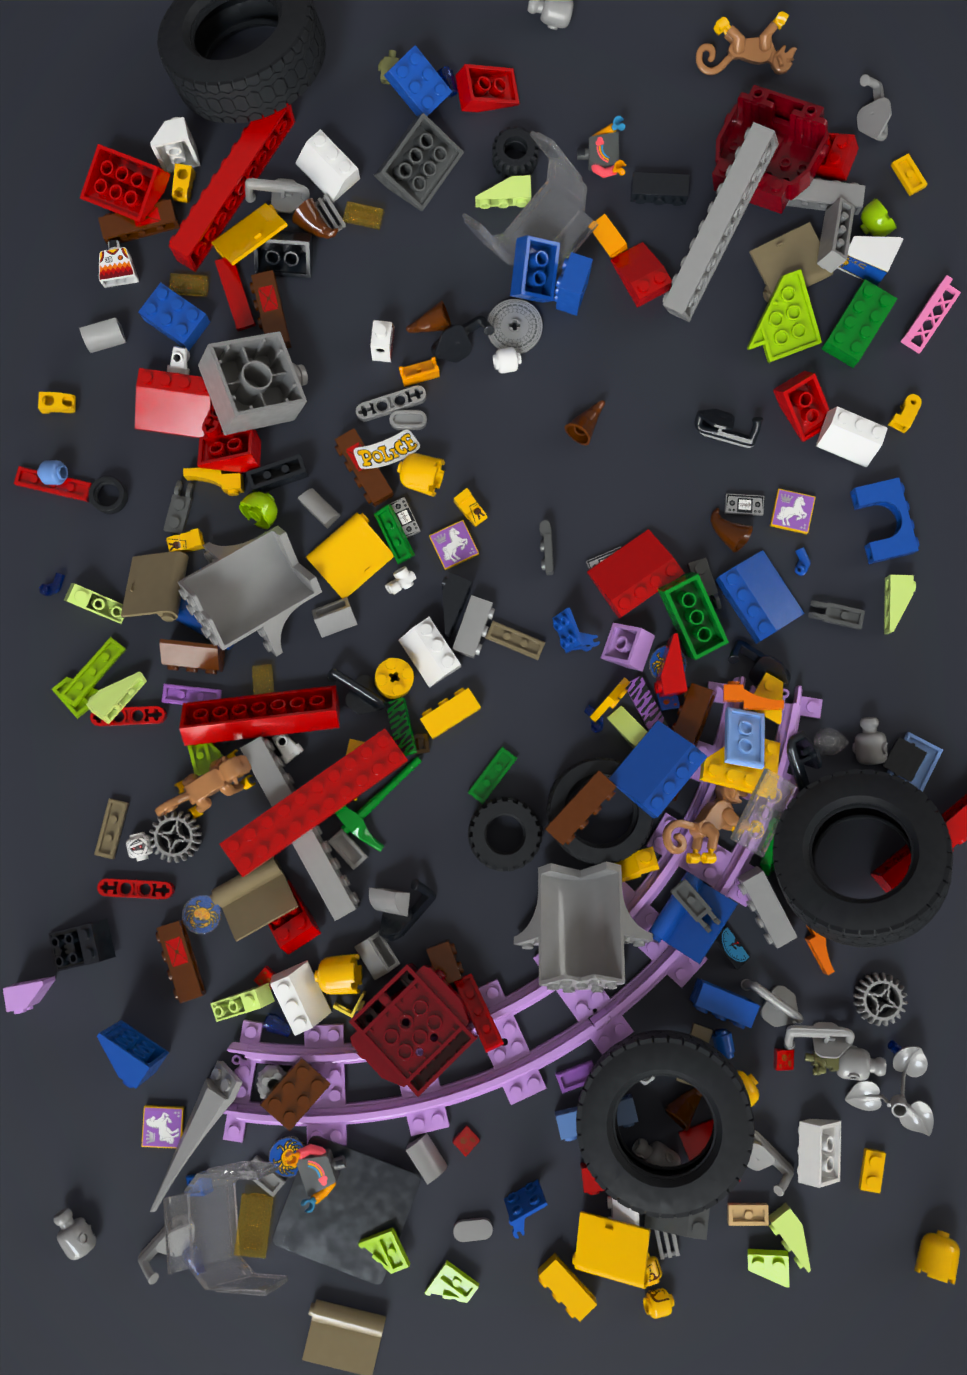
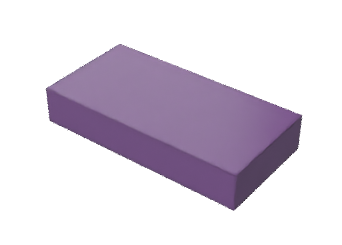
[555,1060,594,1094]

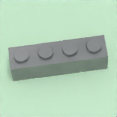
[786,178,865,215]
[817,197,855,273]
[737,866,797,949]

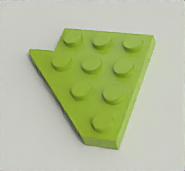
[747,269,822,362]

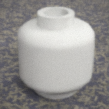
[493,347,521,374]

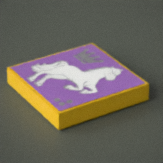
[770,489,816,534]
[429,520,479,570]
[141,1105,185,1148]

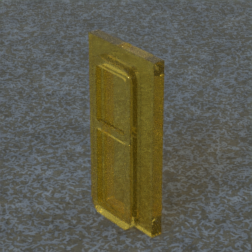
[234,1193,274,1259]

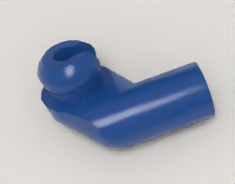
[795,547,811,576]

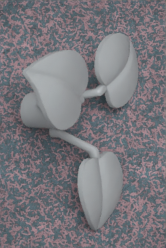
[845,1046,934,1136]

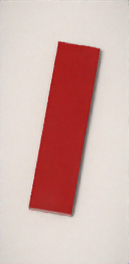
[215,258,256,332]
[14,466,92,502]
[454,973,504,1053]

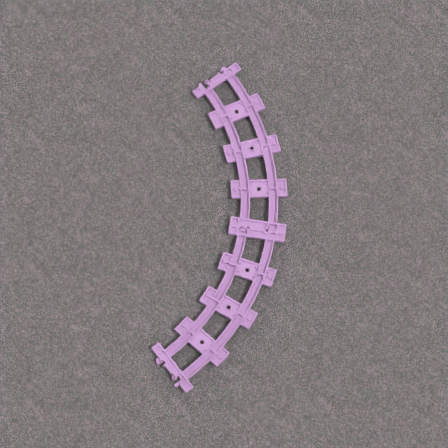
[223,676,823,1145]

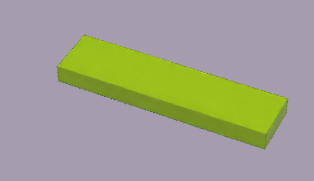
[59,637,126,708]

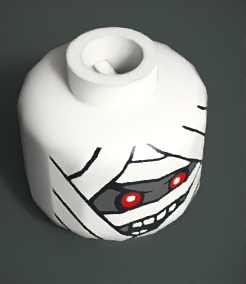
[126,832,154,861]

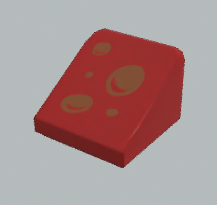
[254,966,276,990]
[773,1048,794,1071]
[452,1125,480,1157]

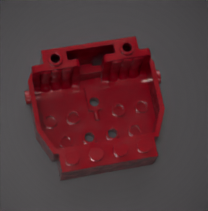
[712,85,829,214]
[349,963,478,1097]

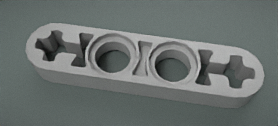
[356,385,426,422]

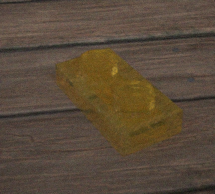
[343,201,384,230]
[169,273,209,297]
[252,664,274,695]

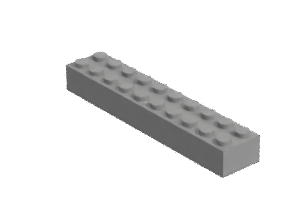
[663,122,779,322]
[240,736,360,921]

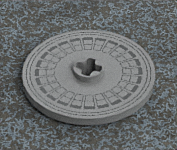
[488,299,543,354]

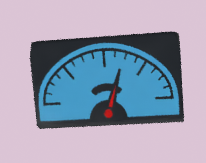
[715,925,751,970]

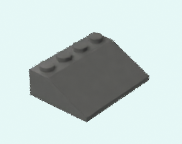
[374,113,464,211]

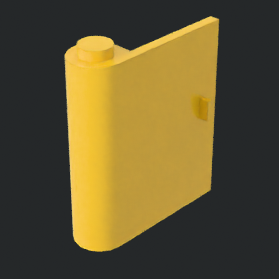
[211,203,288,265]
[306,512,394,599]
[572,1211,650,1289]

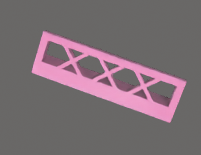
[900,275,961,354]

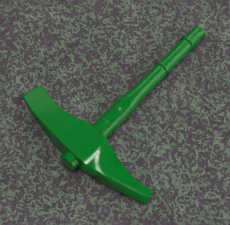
[335,756,422,852]

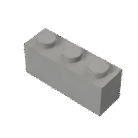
[452,595,495,659]

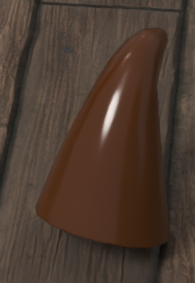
[292,198,339,239]
[406,300,452,333]
[564,400,605,446]
[710,508,753,552]
[663,1087,703,1131]

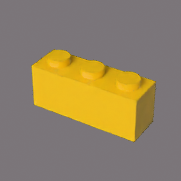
[420,688,481,739]
[538,1253,597,1322]

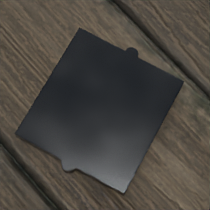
[882,737,927,782]

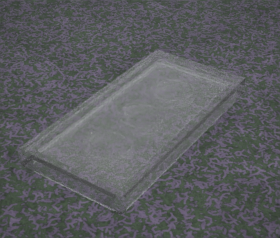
[730,768,797,857]

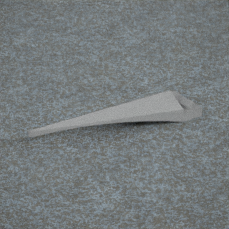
[150,1061,243,1212]

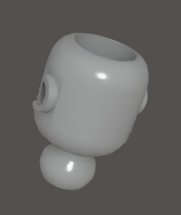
[527,0,574,30]
[852,717,888,765]
[836,1045,886,1081]
[632,1138,681,1166]
[54,1208,96,1260]

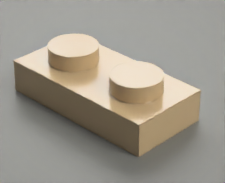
[727,1203,769,1226]

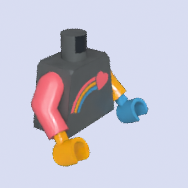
[577,116,626,178]
[285,1144,347,1213]

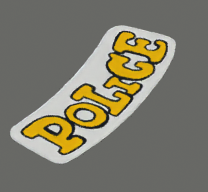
[354,430,420,469]

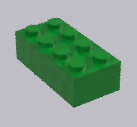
[821,279,898,368]
[657,572,729,660]

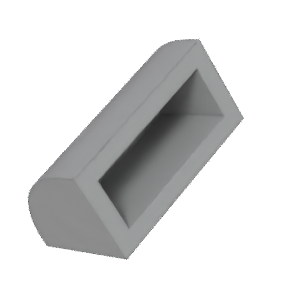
[79,317,127,353]
[298,488,341,529]
[312,597,358,638]
[369,888,410,917]
[354,931,400,980]
[406,1132,448,1185]

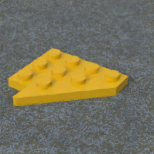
[699,739,780,799]

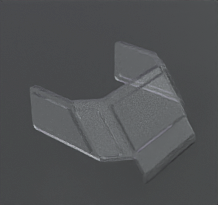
[462,131,599,273]
[163,1161,288,1296]

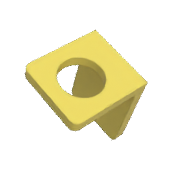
[333,991,366,1018]

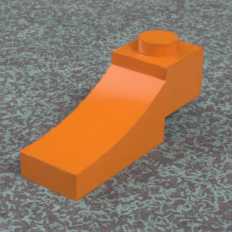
[723,681,784,710]
[804,925,835,975]

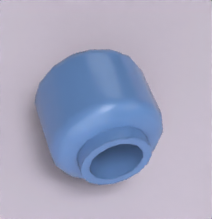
[37,460,68,485]

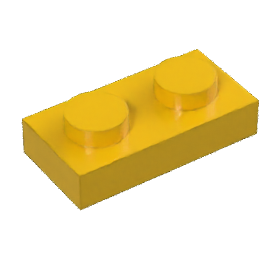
[891,153,928,196]
[858,1148,886,1193]

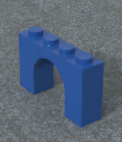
[850,478,919,564]

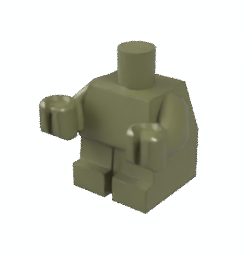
[378,50,399,85]
[804,1051,839,1075]

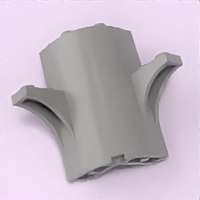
[178,525,322,657]
[514,861,653,993]

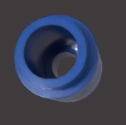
[712,1029,735,1059]

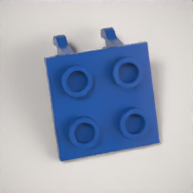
[552,607,600,653]
[504,1179,548,1239]

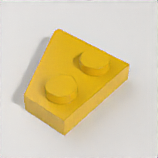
[753,673,783,725]
[590,677,630,722]

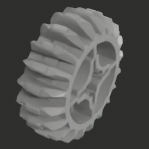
[149,810,202,863]
[853,972,908,1026]

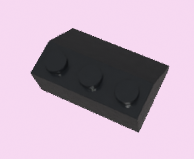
[254,231,313,278]

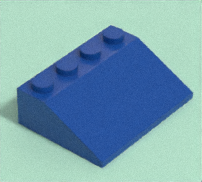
[715,550,805,644]
[609,720,707,818]
[97,1020,169,1089]

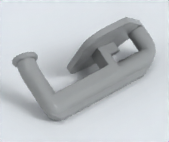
[857,74,892,141]
[245,178,310,213]
[741,979,804,1027]
[784,1022,855,1059]
[747,1130,794,1196]
[138,1213,194,1284]

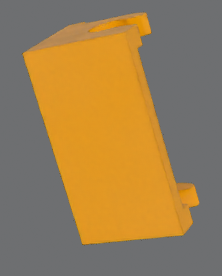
[588,214,628,258]
[399,357,440,387]

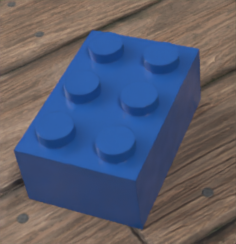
[384,45,452,116]
[510,235,560,303]
[554,252,593,316]
[138,282,210,351]
[689,978,760,1029]

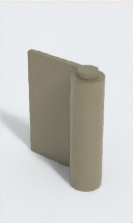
[749,222,833,303]
[121,551,189,622]
[210,856,299,942]
[302,1299,386,1375]

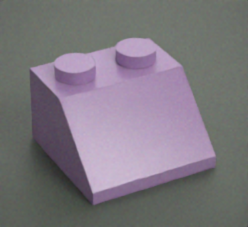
[601,623,655,672]
[3,976,56,1014]

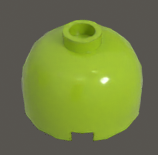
[860,199,896,237]
[239,492,278,529]

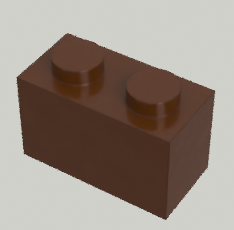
[426,939,464,983]

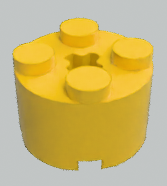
[375,658,414,699]

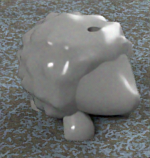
[256,1065,287,1099]

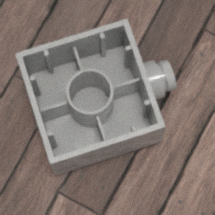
[198,331,308,435]

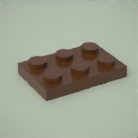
[260,1057,331,1131]

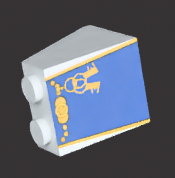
[837,236,903,286]

